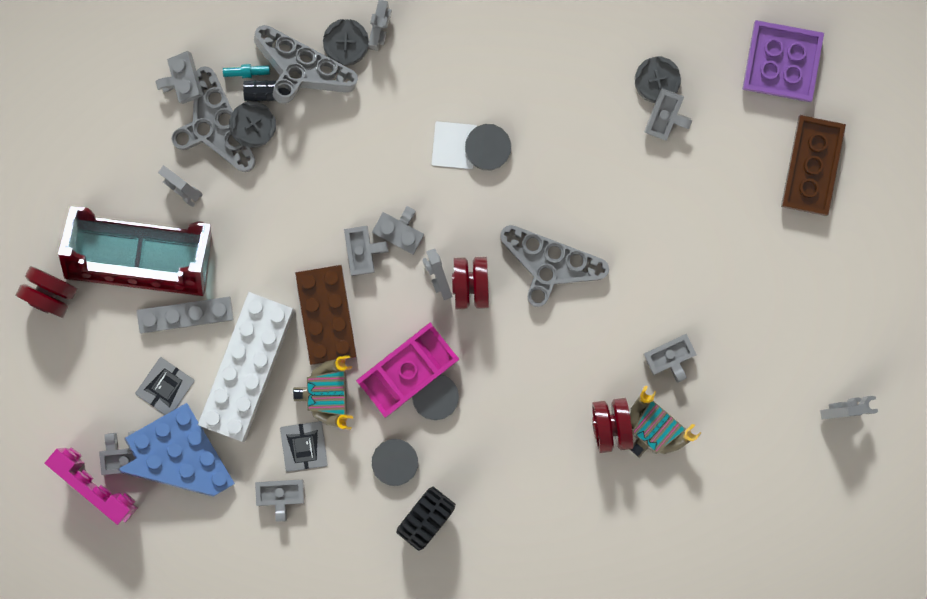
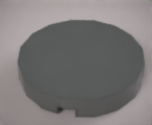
[323,19,369,66]
[635,56,681,103]
[229,101,276,148]
[465,124,511,171]
[412,375,459,420]
[372,439,418,486]

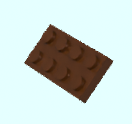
[781,115,846,216]
[295,265,357,365]

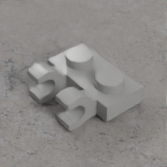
[820,396,878,419]
[99,431,136,475]

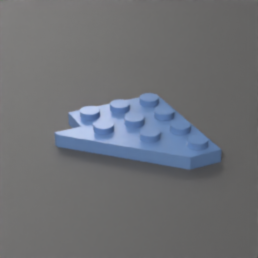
[119,403,235,497]

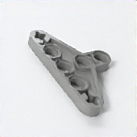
[254,25,358,103]
[171,66,256,172]
[500,225,609,307]

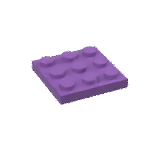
[742,20,824,102]

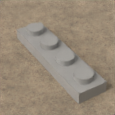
[137,297,234,334]

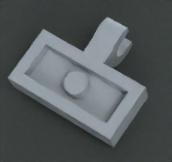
[368,0,392,51]
[155,51,203,104]
[644,88,692,141]
[158,165,203,207]
[372,206,424,255]
[344,226,389,276]
[423,249,453,300]
[643,334,697,383]
[255,479,304,522]

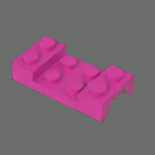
[356,322,460,418]
[44,447,138,525]

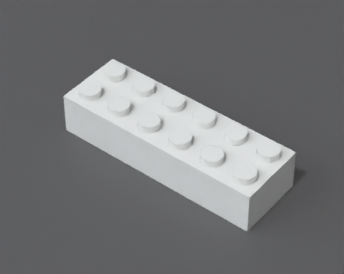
[198,292,295,442]

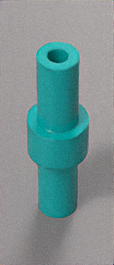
[223,64,270,79]

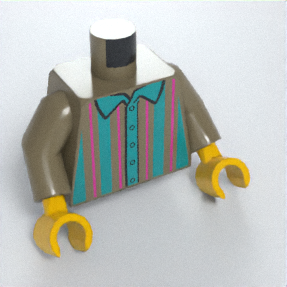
[293,356,353,430]
[629,386,701,458]

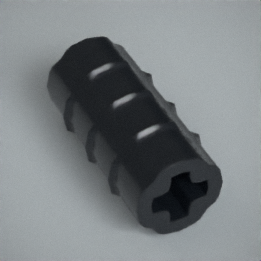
[243,80,290,102]

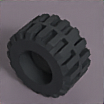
[396,486,456,551]

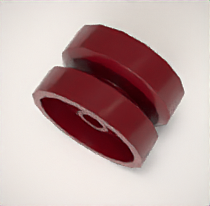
[452,257,489,309]
[15,266,78,318]
[592,398,633,453]

